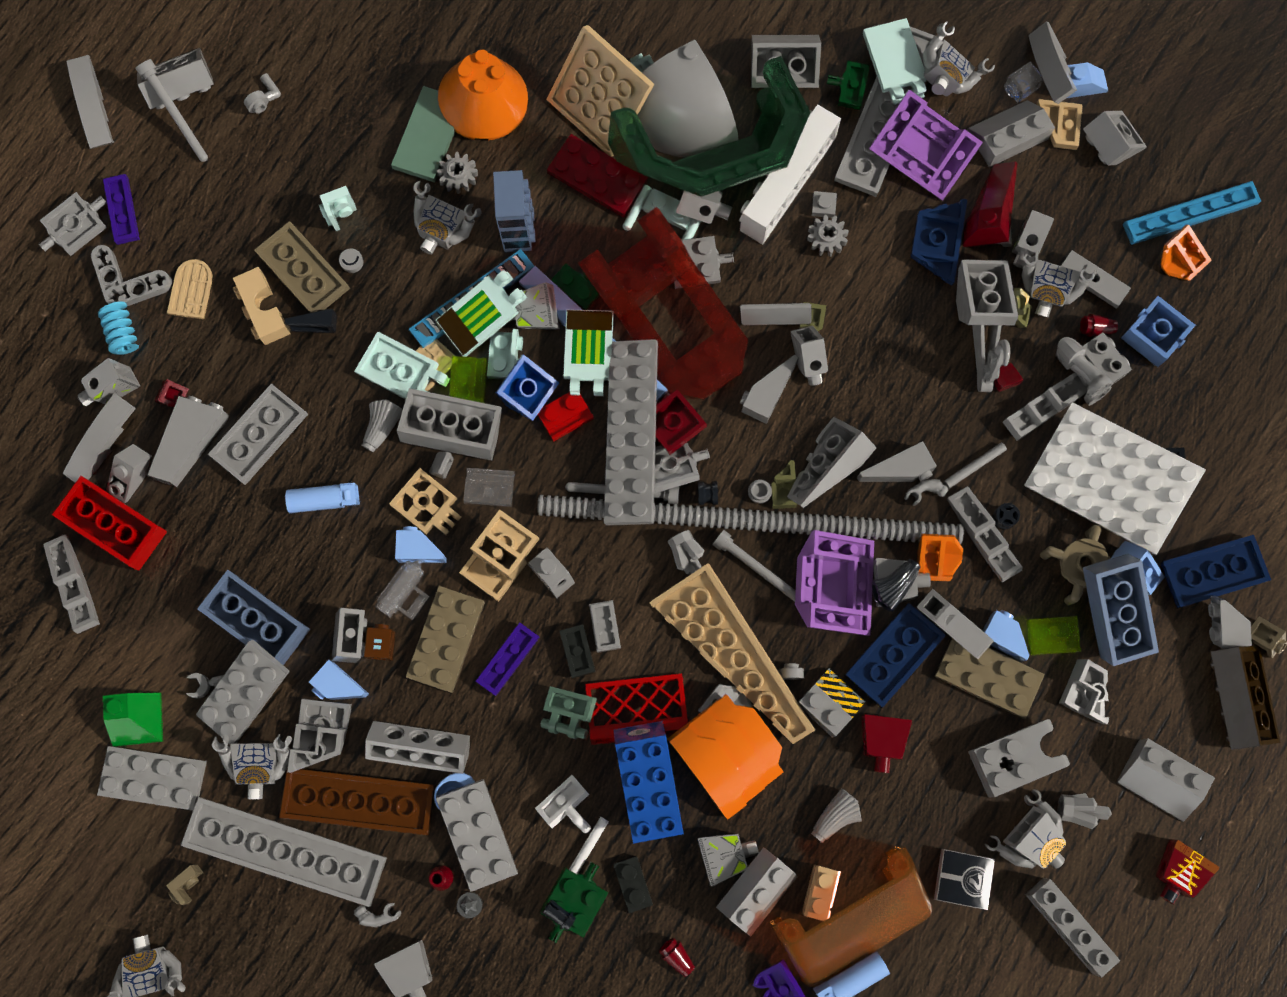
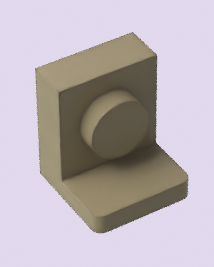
[1251,616,1287,658]
[166,865,203,905]

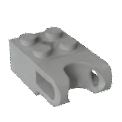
[968,719,1070,798]

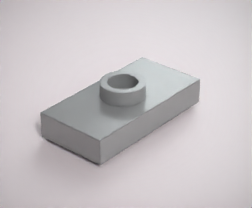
[589,600,621,653]

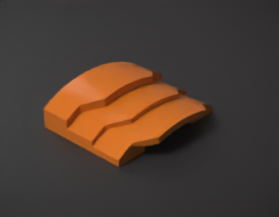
[667,694,783,820]

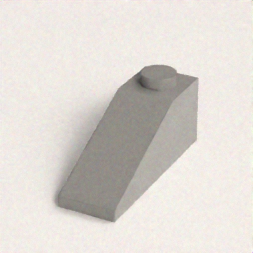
[740,355,798,424]
[857,441,937,482]

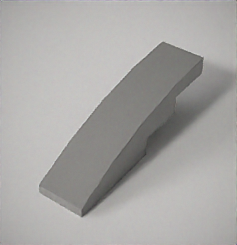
[1028,21,1077,104]
[66,55,114,149]
[1003,373,1088,441]
[63,393,136,483]
[948,486,1023,582]
[43,534,100,634]

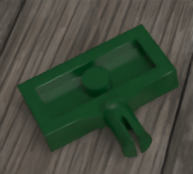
[827,61,870,110]
[551,263,601,310]

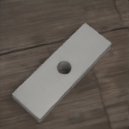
[1061,250,1131,309]

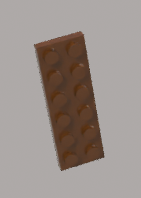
[279,768,435,835]

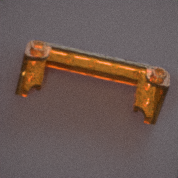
[768,846,932,987]

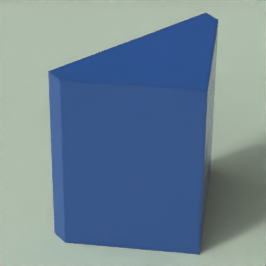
[495,354,559,421]

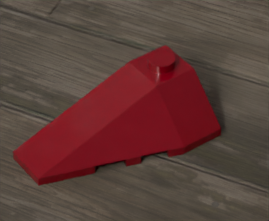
[963,161,1017,247]

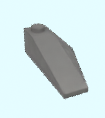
[787,417,876,508]

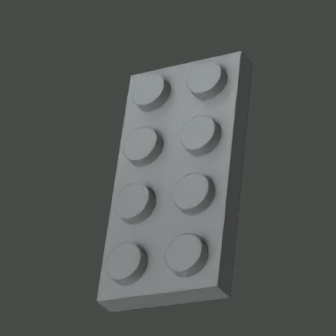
[208,384,308,485]
[196,640,290,744]
[97,746,207,810]
[436,779,518,892]

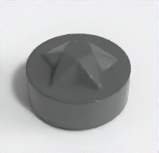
[457,892,483,918]

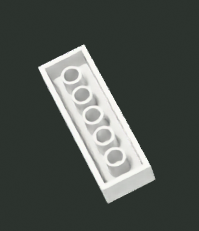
[739,104,841,245]

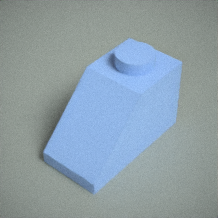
[1067,62,1108,98]
[395,526,447,563]
[1111,541,1164,595]
[983,610,1029,662]
[309,660,369,700]

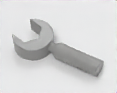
[186,673,224,698]

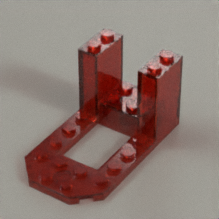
[578,207,748,400]

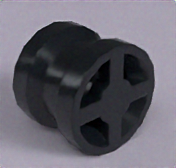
[698,481,718,505]
[992,503,1020,530]

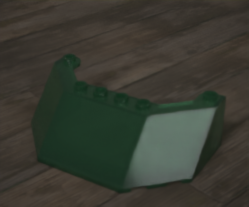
[608,56,810,197]

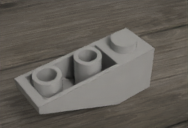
[917,589,994,659]

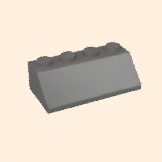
[397,388,502,460]

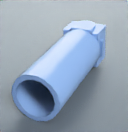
[285,483,360,513]
[813,951,890,997]

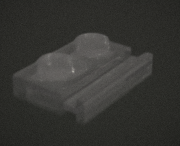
[463,468,515,507]

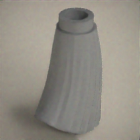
[362,399,403,453]
[811,788,862,843]

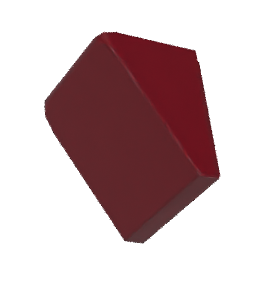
[994,363,1023,392]
[155,379,189,408]

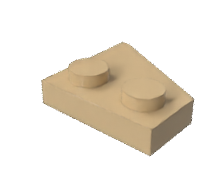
[1037,99,1082,150]

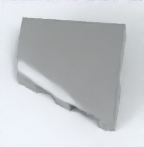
[1059,659,1109,725]

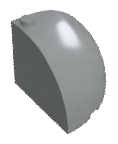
[628,40,738,158]

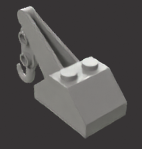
[956,260,1018,392]

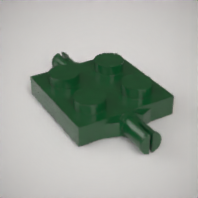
[539,861,609,943]

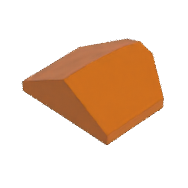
[1160,225,1211,281]
[917,534,963,581]

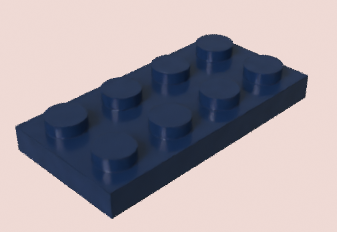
[1160,535,1271,609]
[844,603,946,708]

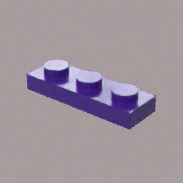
[103,174,140,245]
[476,623,540,696]

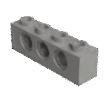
[365,721,470,774]
[1025,878,1120,978]

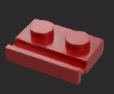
[537,392,594,442]

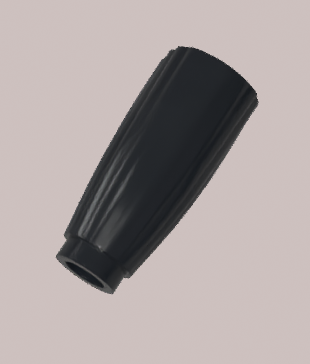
[872,559,921,612]

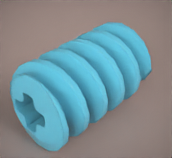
[98,301,139,355]

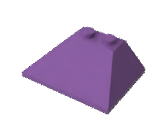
[869,90,983,201]
[795,530,874,636]

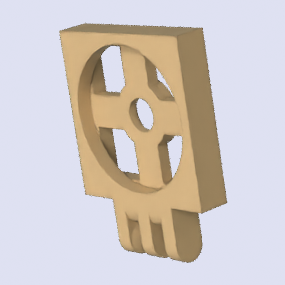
[389,468,461,535]

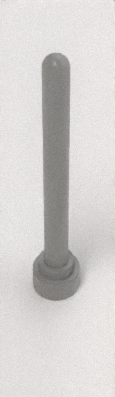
[135,59,208,162]
[565,482,679,504]
[712,530,796,602]

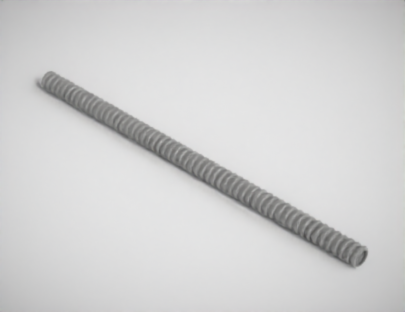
[537,495,964,545]

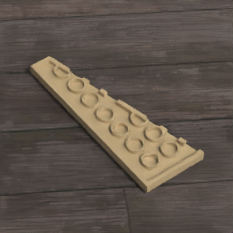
[649,564,815,744]

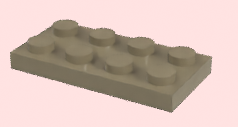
[254,221,350,313]
[406,586,485,693]
[934,637,1045,719]

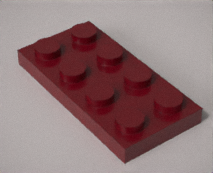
[547,134,648,218]

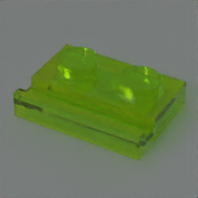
[449,356,487,403]
[1027,616,1081,656]

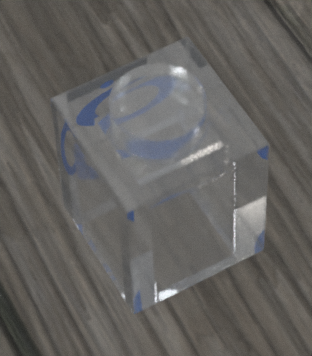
[1004,61,1043,103]

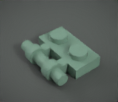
[541,686,597,739]

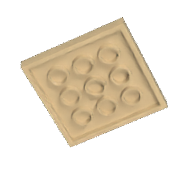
[546,25,654,157]

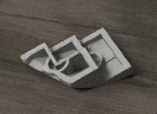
[287,699,352,773]

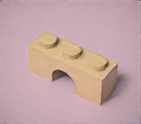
[233,267,291,345]

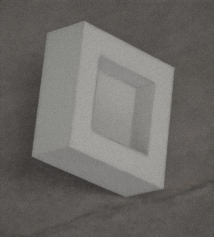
[812,191,837,218]

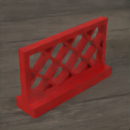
[585,673,688,745]

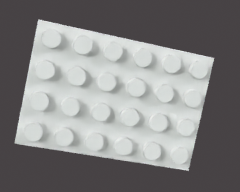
[1025,402,1206,555]

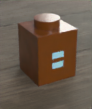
[364,624,395,661]

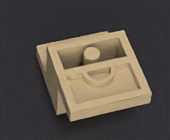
[459,509,539,602]

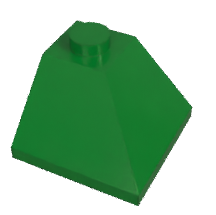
[103,693,163,747]

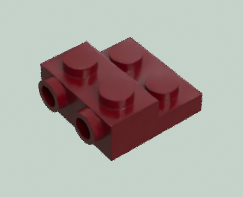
[655,389,707,455]

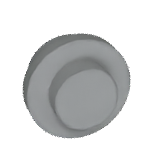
[748,480,772,504]

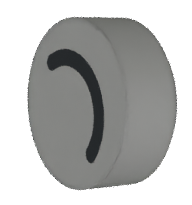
[339,249,363,273]

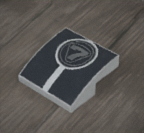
[934,849,995,910]

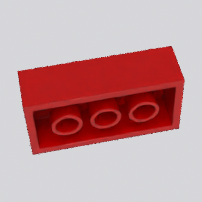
[52,476,167,571]

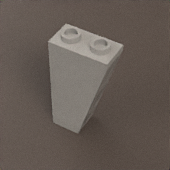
[148,396,229,487]

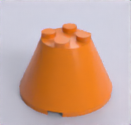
[438,50,528,141]

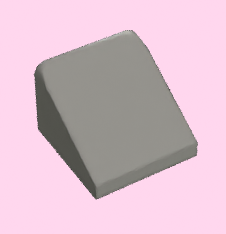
[429,452,454,479]

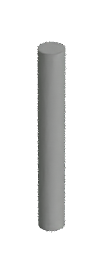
[944,442,1007,489]

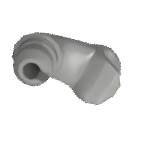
[904,479,948,506]
[354,903,401,927]

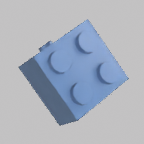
[1121,296,1196,367]

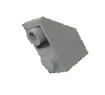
[106,444,152,503]
[1208,596,1252,649]

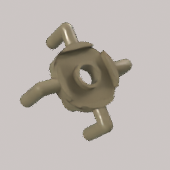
[1040,525,1111,605]

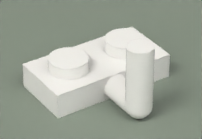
[535,775,591,833]

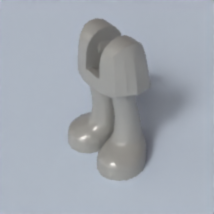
[1056,337,1114,406]

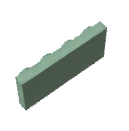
[391,86,455,182]

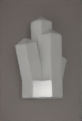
[668,530,704,574]
[1057,793,1112,829]

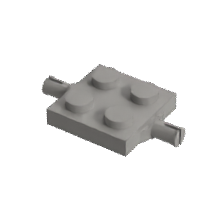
[39,192,107,256]
[655,236,734,289]
[654,443,710,493]

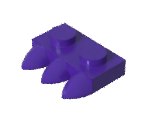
[753,959,805,997]

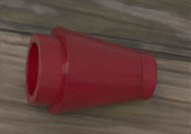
[1080,314,1118,337]
[428,865,453,891]
[659,938,695,977]

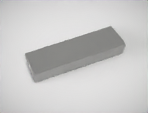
[740,303,811,325]

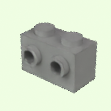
[1083,333,1132,384]
[331,608,367,663]

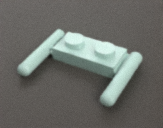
[623,185,701,240]

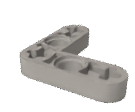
[91,245,173,306]

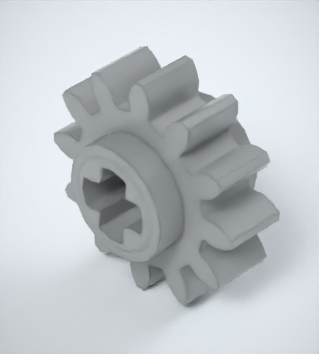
[437,152,478,194]
[807,215,849,257]

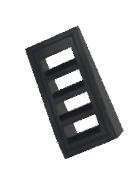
[285,309,337,333]

